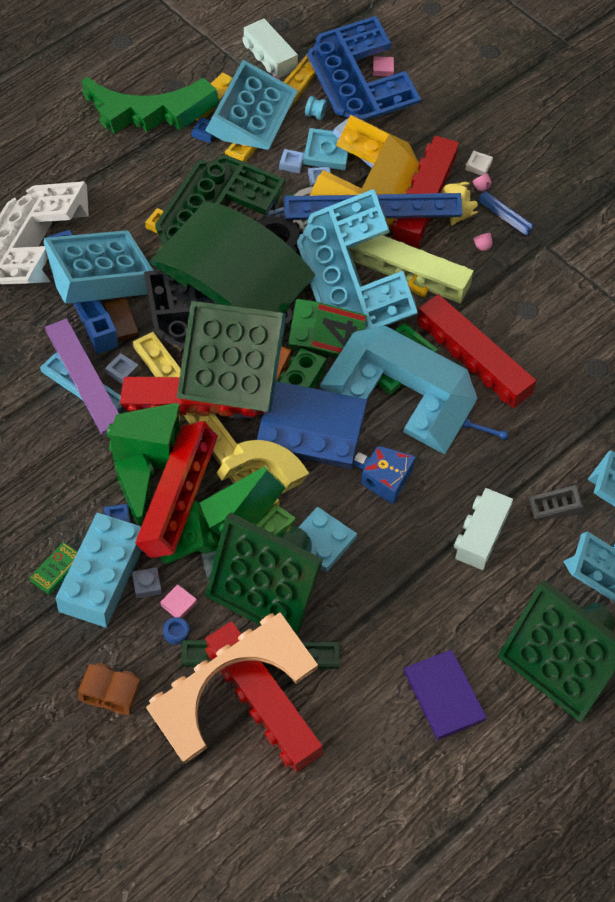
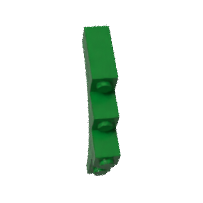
[81,76,219,134]

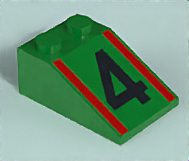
[288,299,367,358]

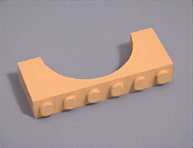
[146,613,318,764]

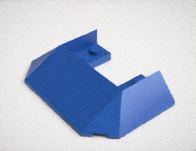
[307,16,421,121]

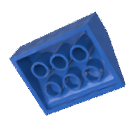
[257,381,367,469]

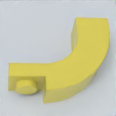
[217,440,309,494]

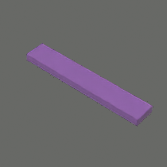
[45,318,119,436]

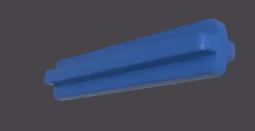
[479,191,534,235]

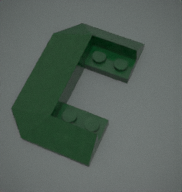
[155,155,286,246]

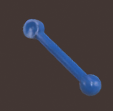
[462,418,509,440]

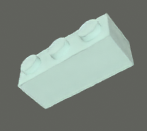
[243,19,298,79]
[454,488,513,570]

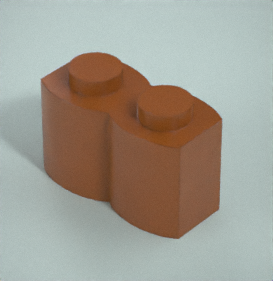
[78,663,140,715]

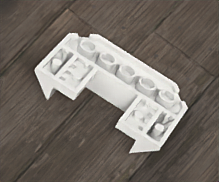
[0,182,89,284]

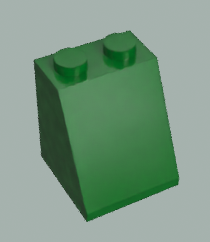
[107,403,181,470]

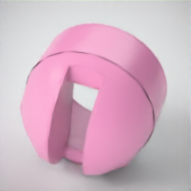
[472,173,491,191]
[474,233,493,251]

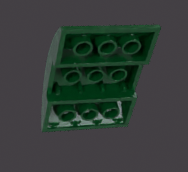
[150,202,315,313]

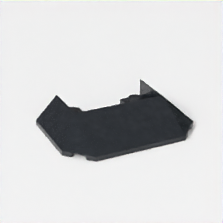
[144,270,293,351]

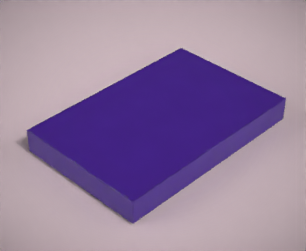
[404,649,487,740]

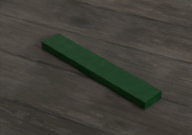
[181,640,340,669]

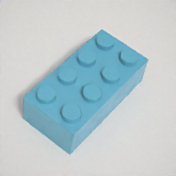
[56,513,142,628]

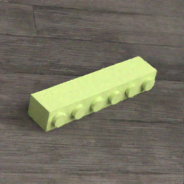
[349,235,474,304]

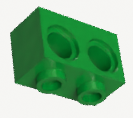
[278,348,326,389]

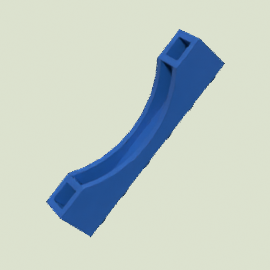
[48,230,118,354]

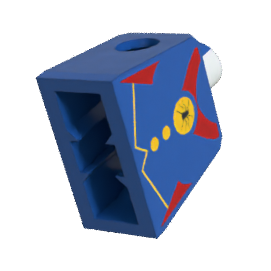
[353,446,415,505]

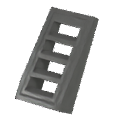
[528,485,584,520]

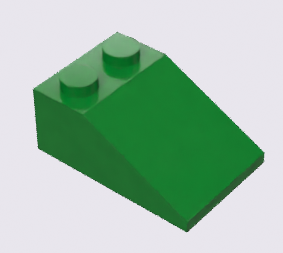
[200,466,286,536]

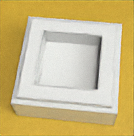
[465,151,493,176]

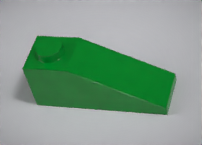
[114,454,155,527]

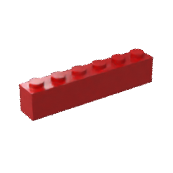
[391,136,459,248]
[417,294,537,409]
[120,377,265,417]
[135,421,218,558]
[205,621,323,773]

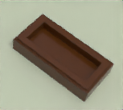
[103,297,139,342]

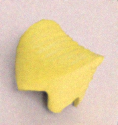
[440,182,478,226]

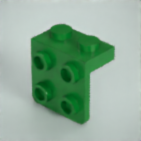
[160,501,219,564]

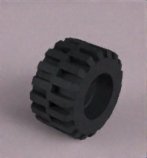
[255,214,303,258]

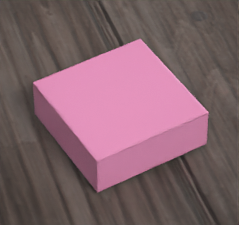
[373,56,394,77]
[160,584,197,618]

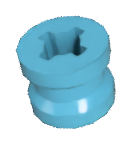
[305,96,327,120]

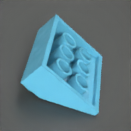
[205,60,298,150]
[44,230,153,304]

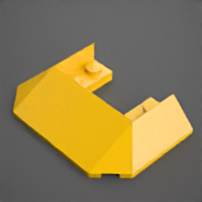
[309,115,419,229]

